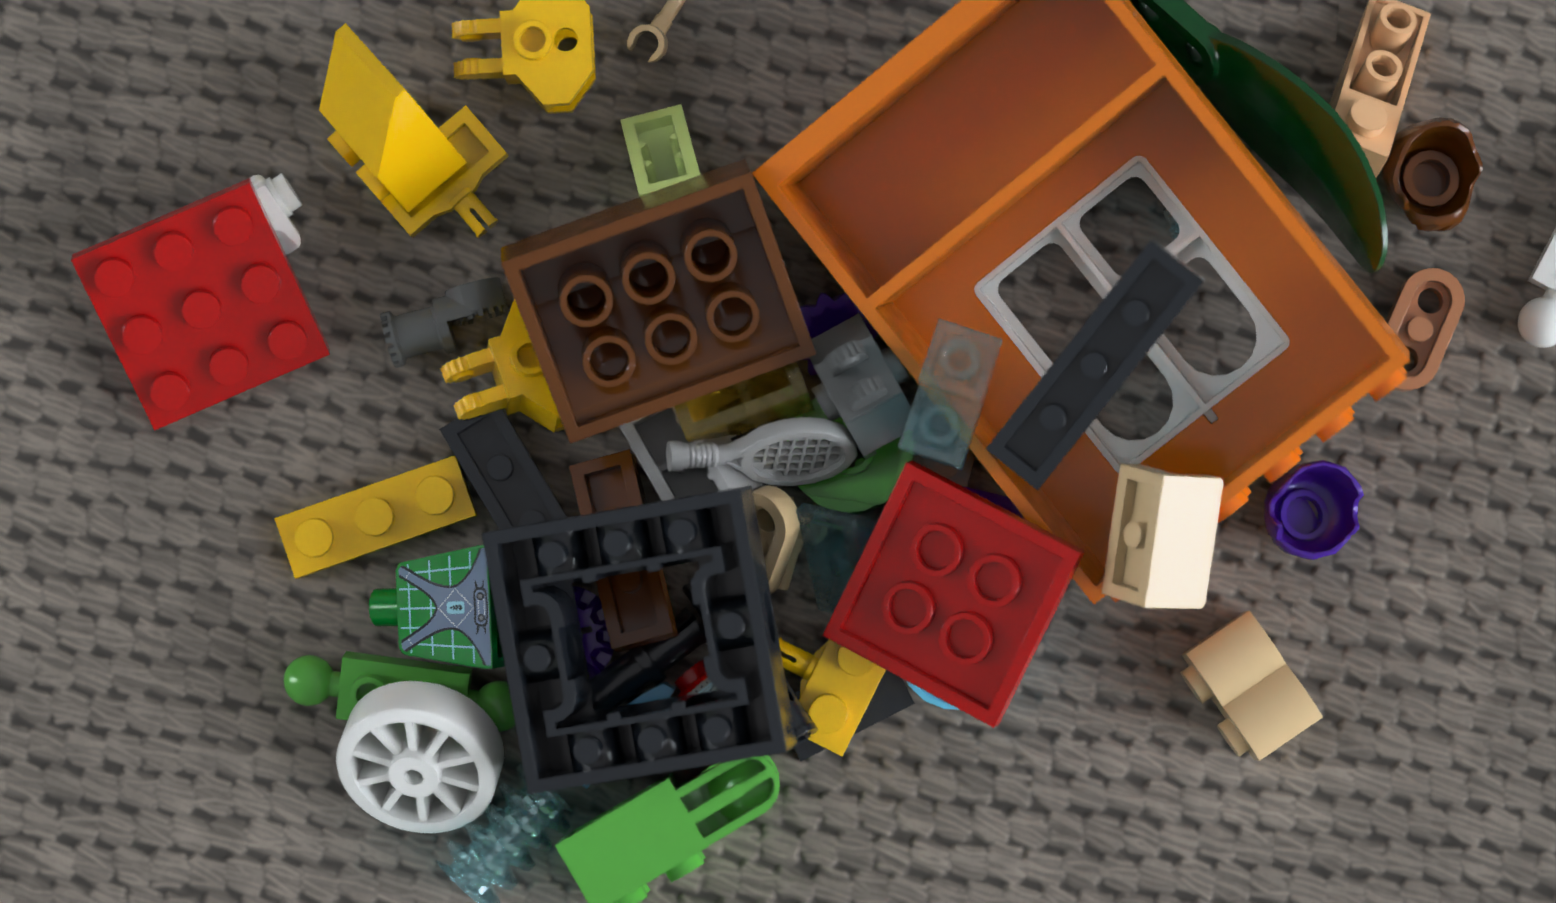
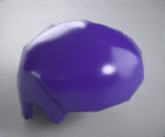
[1264,460,1364,560]

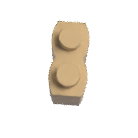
[1180,610,1323,761]

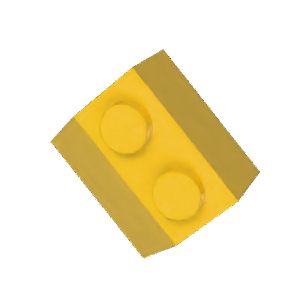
[319,23,467,213]

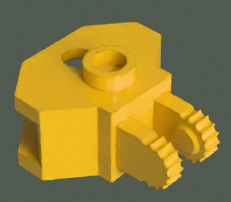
[452,0,596,114]
[440,299,564,433]

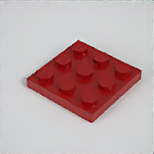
[71,178,330,431]
[822,460,1085,728]

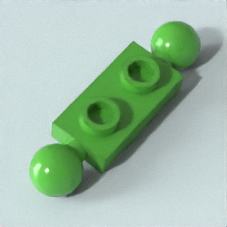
[283,651,516,732]

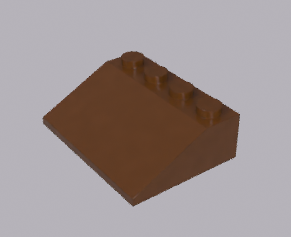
[500,159,816,444]

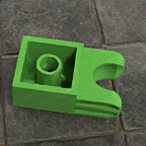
[555,755,780,903]

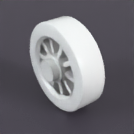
[336,681,504,833]

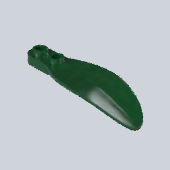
[1129,0,1388,273]

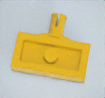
[381,105,509,238]
[779,637,886,757]

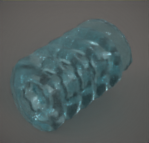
[436,764,573,903]

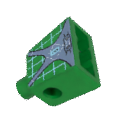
[369,545,505,669]

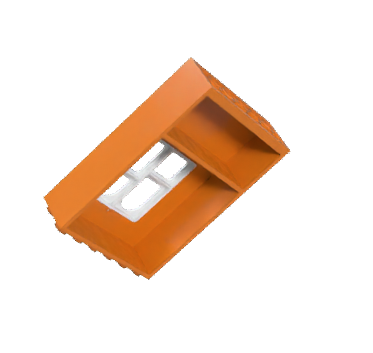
[752,0,1410,605]

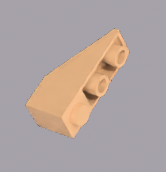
[1329,0,1431,178]

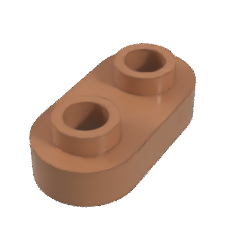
[1386,268,1465,392]

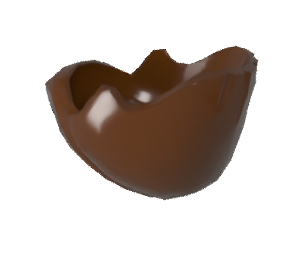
[1382,117,1483,232]

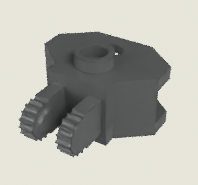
[809,313,922,460]

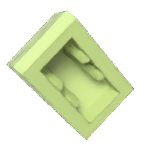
[620,104,700,197]

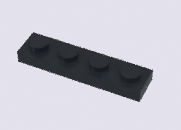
[986,239,1205,490]

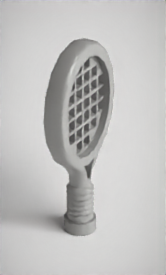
[666,417,858,486]

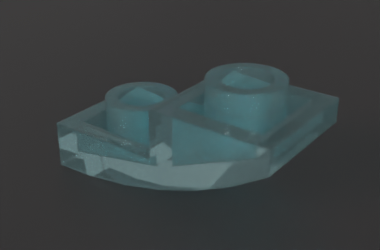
[898,319,1002,470]

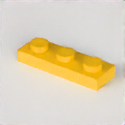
[274,455,478,579]

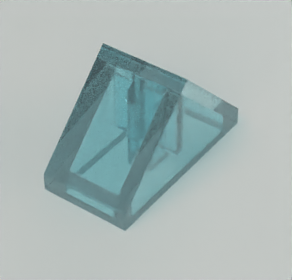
[796,503,877,614]

